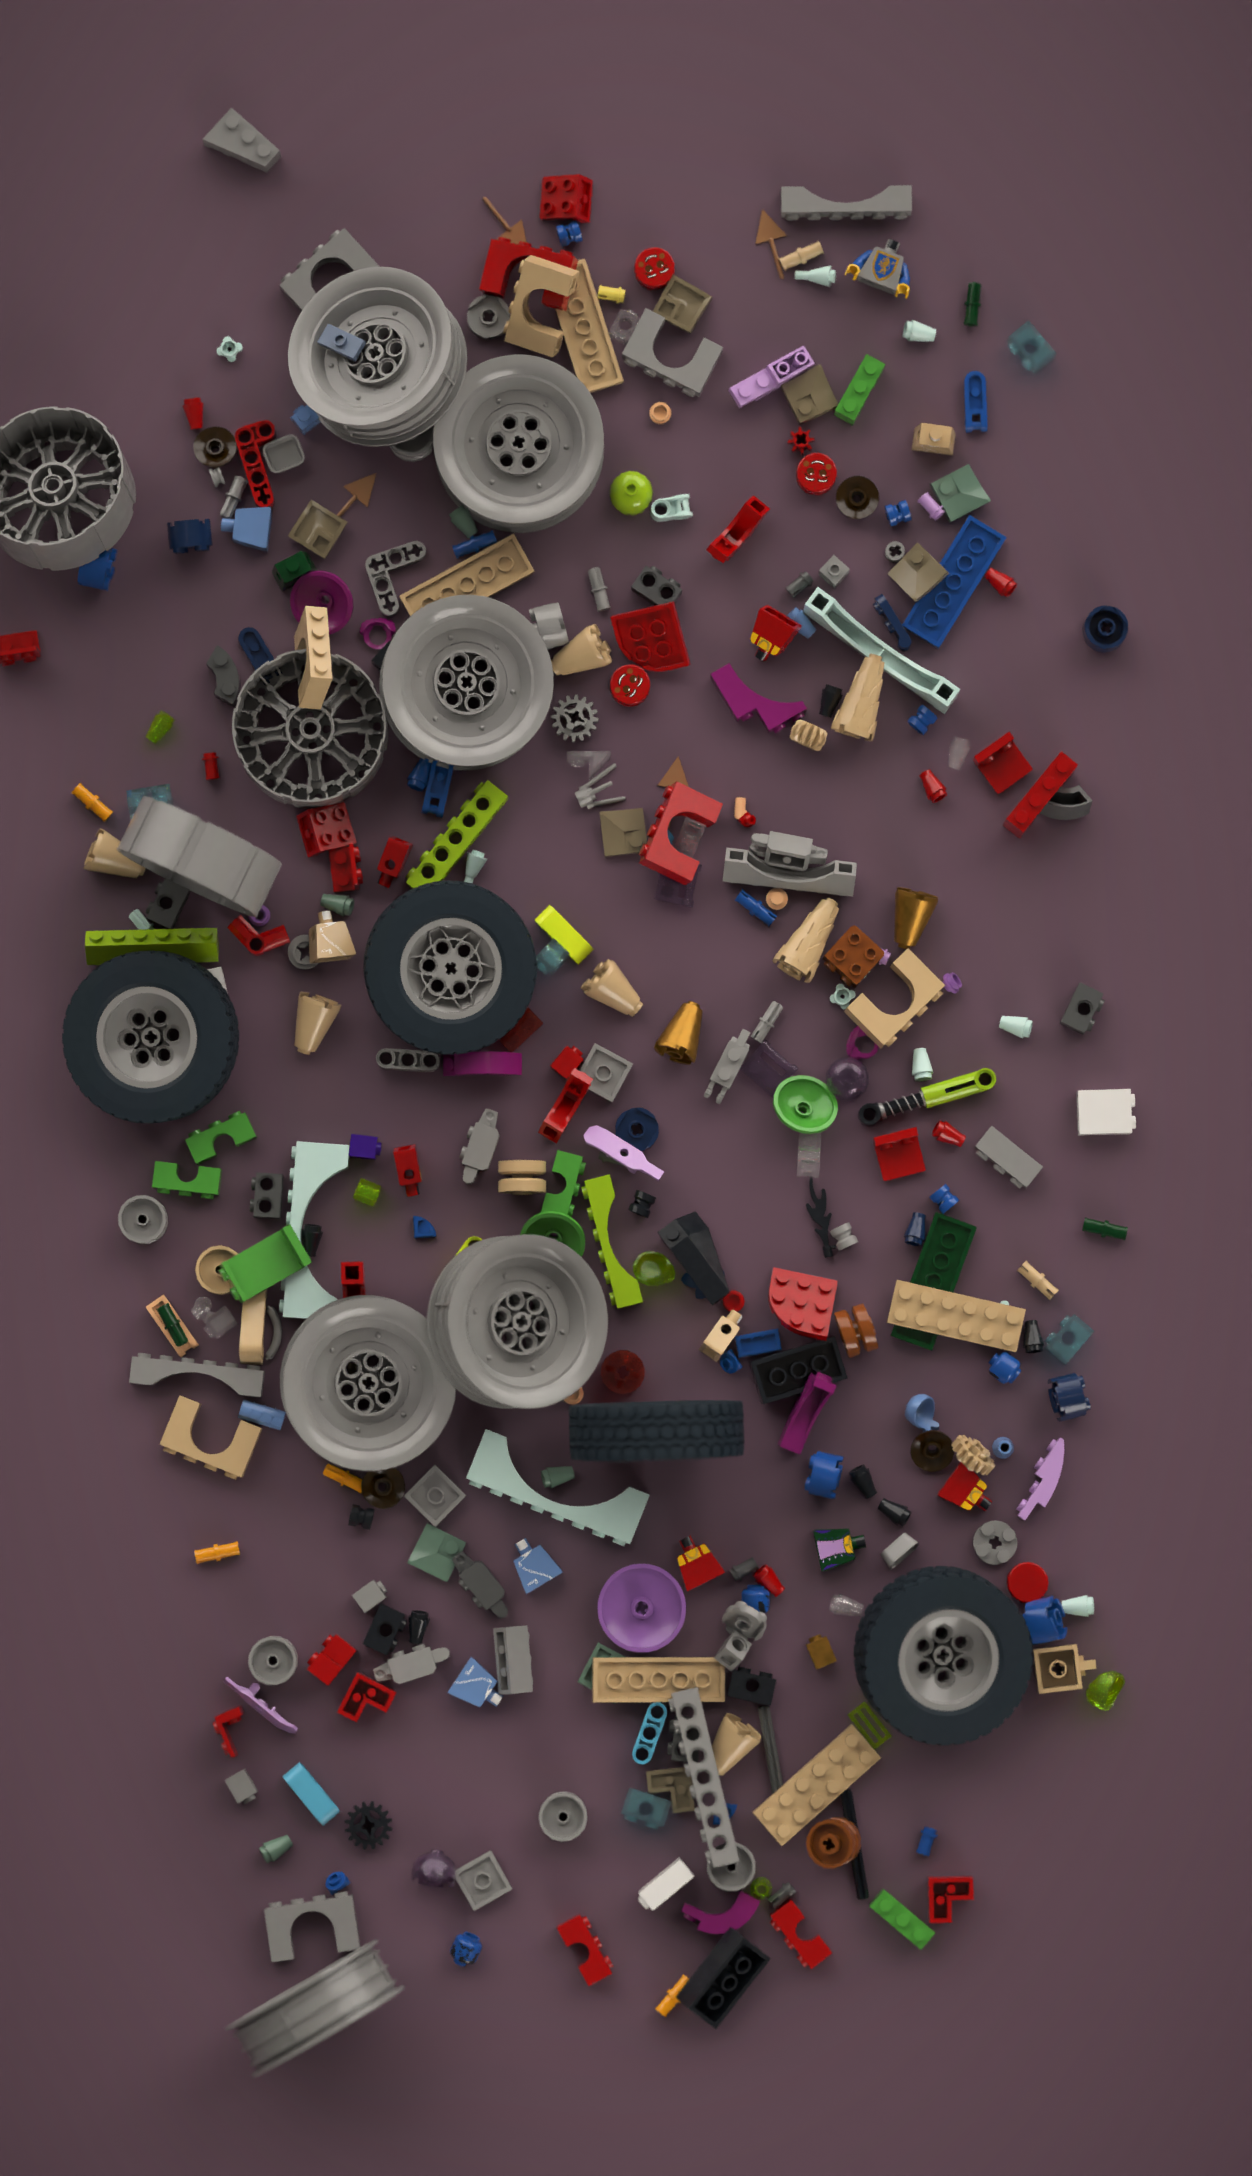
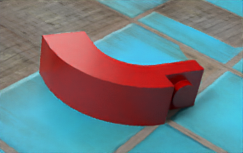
[706,495,770,563]
[538,1068,593,1144]
[341,1262,366,1298]

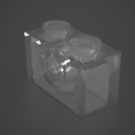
[796,1132,822,1178]

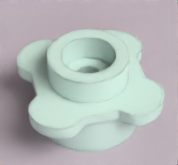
[217,336,242,362]
[830,984,855,1010]

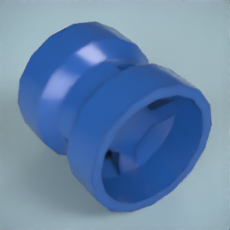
[556,220,583,247]
[884,500,912,527]
[907,705,938,735]
[929,1184,960,1214]

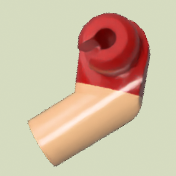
[734,797,756,828]

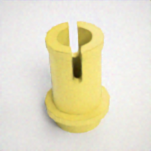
[598,285,626,304]

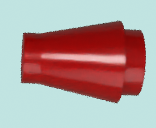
[182,397,204,430]
[984,567,1017,598]
[919,769,947,803]
[932,1120,966,1147]
[753,1564,785,1597]

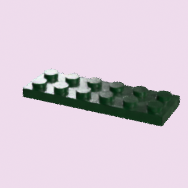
[890,1212,977,1351]

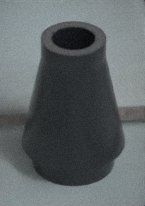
[819,684,843,718]
[302,1224,323,1257]
[1023,1320,1044,1354]
[849,1464,877,1499]
[877,1498,912,1527]
[408,1610,430,1644]

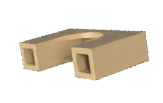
[503,255,579,357]
[294,606,332,710]
[844,948,945,1049]
[160,1395,263,1480]

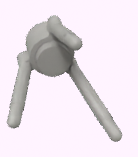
[575,764,626,809]

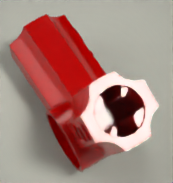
[227,915,291,956]

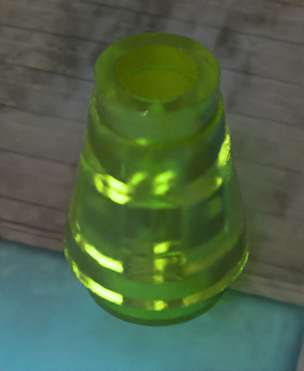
[145,710,175,744]
[750,1877,772,1899]

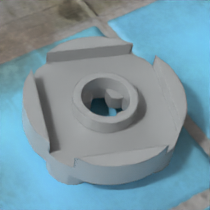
[467,295,510,340]
[973,1520,1017,1565]
[722,1601,767,1641]

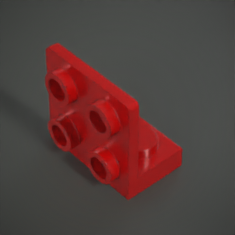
[540,174,593,223]
[0,630,41,666]
[972,731,1033,794]
[296,802,356,858]
[329,842,364,893]
[873,1127,926,1181]
[213,1705,245,1758]

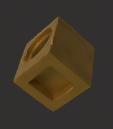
[806,1634,837,1669]

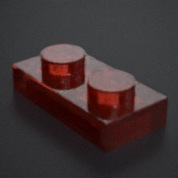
[499,1007,543,1052]

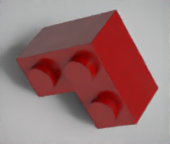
[307,1634,357,1686]
[337,1672,397,1722]
[927,1876,974,1923]

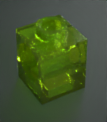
[353,1178,382,1208]

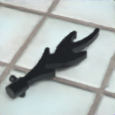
[806,1178,836,1258]

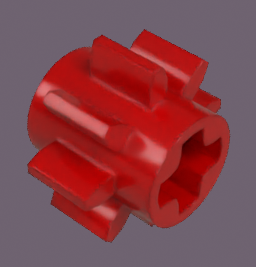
[787,427,815,455]

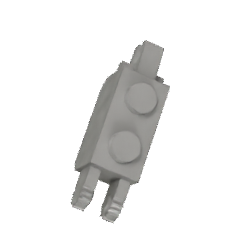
[749,831,828,872]
[704,1029,751,1104]
[459,1108,500,1184]
[373,1644,450,1684]

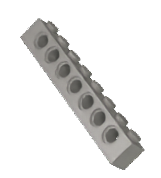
[668,1687,740,1868]

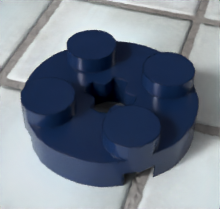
[615,1108,659,1151]

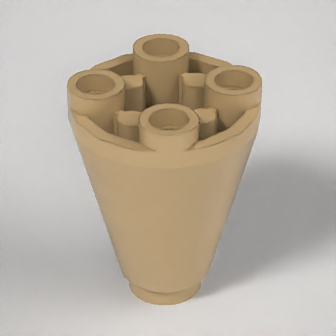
[551,624,612,676]
[581,959,643,1017]

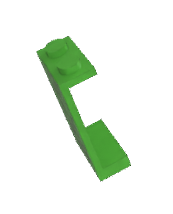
[218,1224,312,1303]

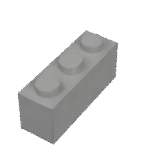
[974,1126,1043,1189]
[493,1625,533,1695]

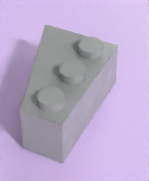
[202,108,281,172]

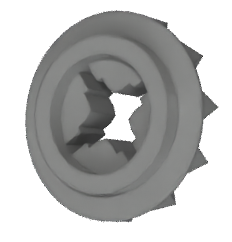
[288,935,318,970]

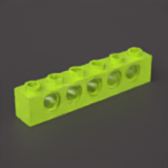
[406,780,509,889]

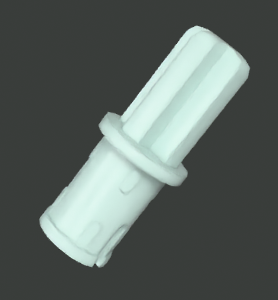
[129,909,154,930]

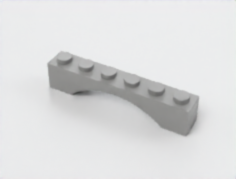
[781,185,912,220]
[722,847,857,897]
[129,1353,265,1398]

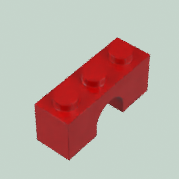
[770,1898,832,1969]
[556,1913,614,1986]

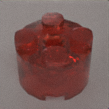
[601,1350,645,1394]

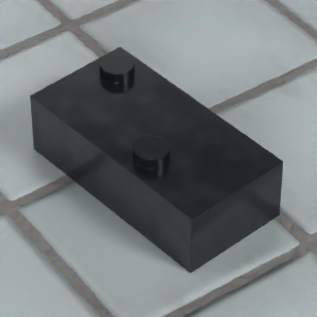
[748,1336,847,1404]
[676,1927,771,2029]

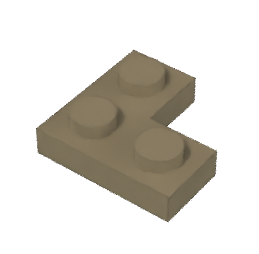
[646,1767,695,1813]

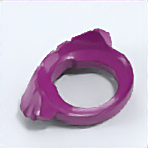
[359,618,396,649]
[846,1026,879,1061]

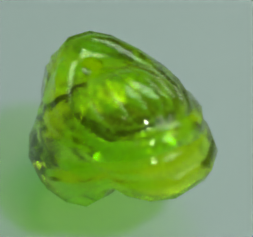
[633,1251,675,1286]
[1085,1671,1125,1711]

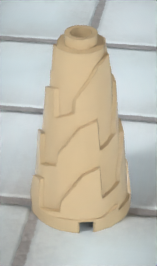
[831,654,885,742]
[773,897,839,983]

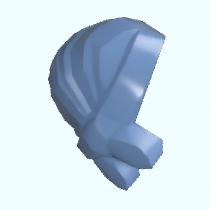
[904,1394,939,1432]

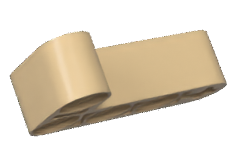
[239,1289,267,1365]

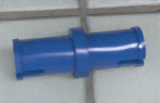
[452,530,497,559]
[735,889,777,927]

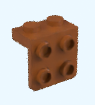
[823,925,884,988]

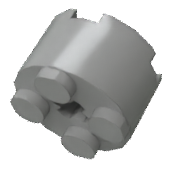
[529,603,569,649]

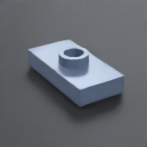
[317,324,366,361]

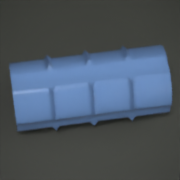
[238,1399,286,1430]

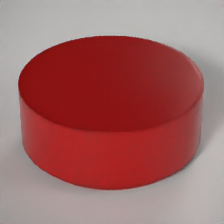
[723,1290,745,1312]

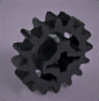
[345,1801,393,1849]

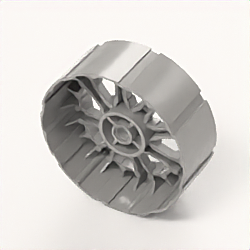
[0,406,136,571]
[232,649,388,809]
[117,796,282,917]

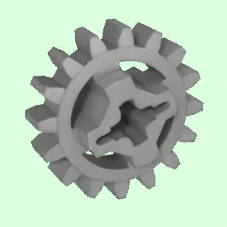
[551,694,599,743]

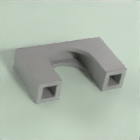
[280,228,379,312]
[622,308,723,397]
[264,1891,361,1962]

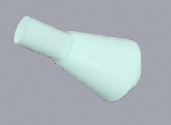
[795,266,836,287]
[464,850,488,883]

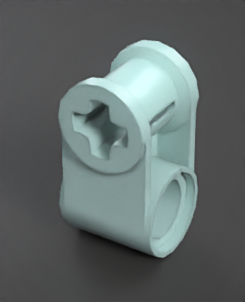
[650,494,693,522]

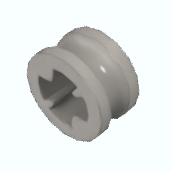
[208,467,226,488]
[885,541,905,562]

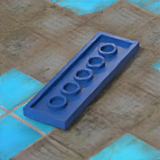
[902,515,1007,649]

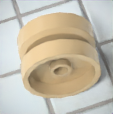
[498,1160,546,1195]
[195,1245,238,1295]

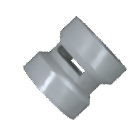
[829,1222,858,1251]

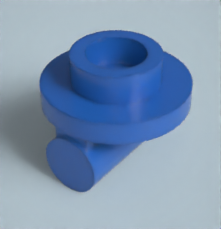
[719,1349,743,1374]
[325,1871,351,1895]

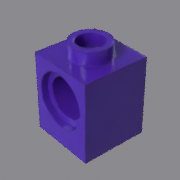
[349,1134,382,1160]

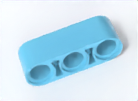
[632,1702,667,1764]
[283,1762,340,1826]

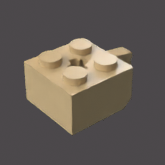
[1032,1644,1097,1694]

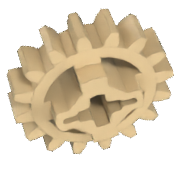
[951,1435,995,1476]

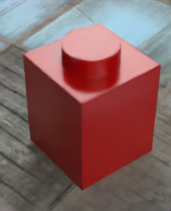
[550,1046,584,1081]

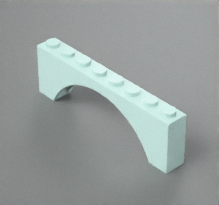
[803,587,960,714]
[279,1141,350,1319]
[466,1429,650,1546]

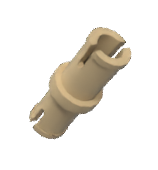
[779,241,824,271]
[1017,1260,1059,1301]

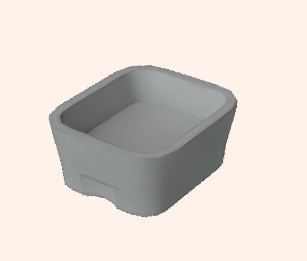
[263,434,305,474]
[881,1532,919,1570]

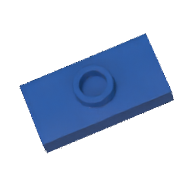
[735,1328,782,1358]

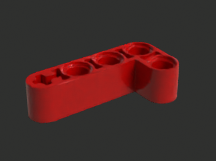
[235,420,276,509]

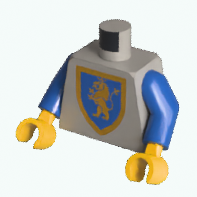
[844,239,910,299]

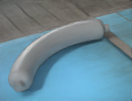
[265,1306,282,1360]

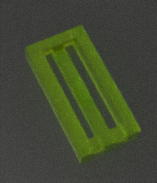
[847,1701,892,1750]

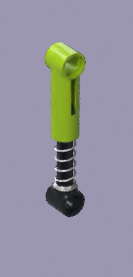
[858,1068,996,1126]

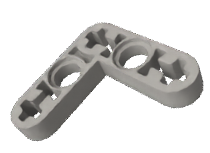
[365,541,426,617]

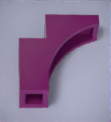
[710,663,807,733]
[777,1372,836,1454]

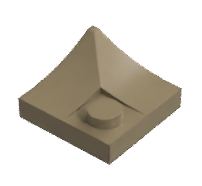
[653,275,713,334]
[780,364,838,425]
[288,500,348,559]
[888,542,949,602]
[599,808,647,857]

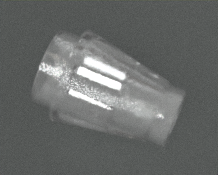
[948,737,971,770]
[829,1594,864,1617]

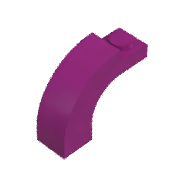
[443,1051,522,1077]
[681,1890,760,1934]

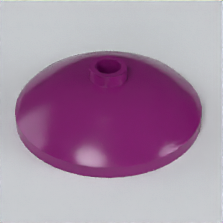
[290,571,353,635]

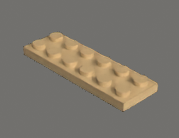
[555,258,624,393]
[399,534,535,616]
[887,1280,1026,1353]
[592,1657,725,1702]
[752,1724,881,1846]

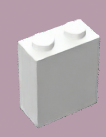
[1076,1089,1136,1136]
[638,1857,694,1911]

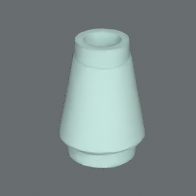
[903,320,936,342]
[999,1015,1033,1039]
[912,1048,934,1081]
[1062,1595,1094,1617]

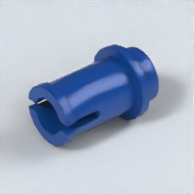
[916,1826,938,1856]

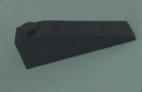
[658,1211,730,1306]

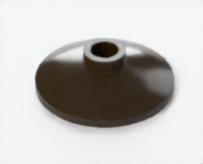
[193,426,237,468]
[836,476,879,519]
[910,1430,954,1472]
[361,1467,405,1509]

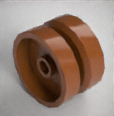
[834,1303,879,1358]
[806,1817,861,1869]

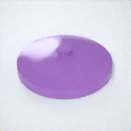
[598,1564,686,1653]

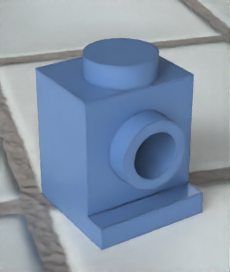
[290,405,321,435]

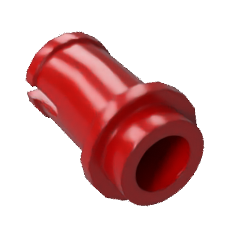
[202,752,220,780]

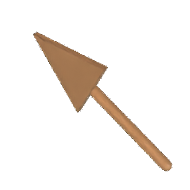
[483,197,526,244]
[755,209,787,279]
[337,473,376,517]
[657,756,689,828]

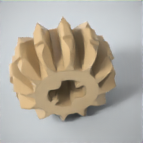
[790,720,828,751]

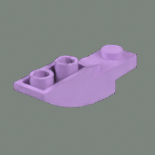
[728,345,815,409]
[1016,1437,1064,1520]

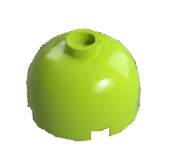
[610,471,653,515]

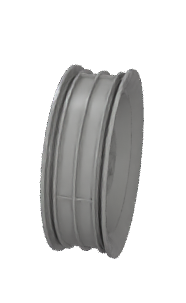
[288,267,467,447]
[433,355,604,533]
[379,595,554,770]
[427,1234,608,1409]
[280,1295,456,1471]
[225,1939,405,2077]

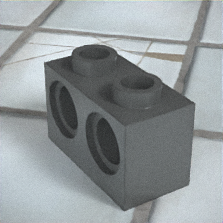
[631,566,682,606]
[250,1172,284,1219]
[667,1715,699,1763]

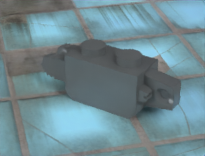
[452,1551,508,1618]

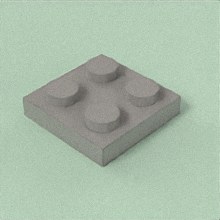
[580,1043,633,1103]
[404,1465,466,1527]
[452,1850,513,1911]

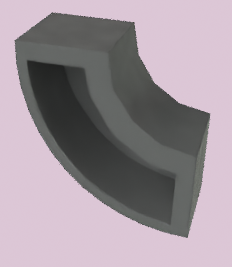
[206,645,241,708]
[1040,785,1092,820]

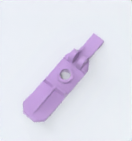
[583,1125,664,1181]
[223,1677,298,1734]

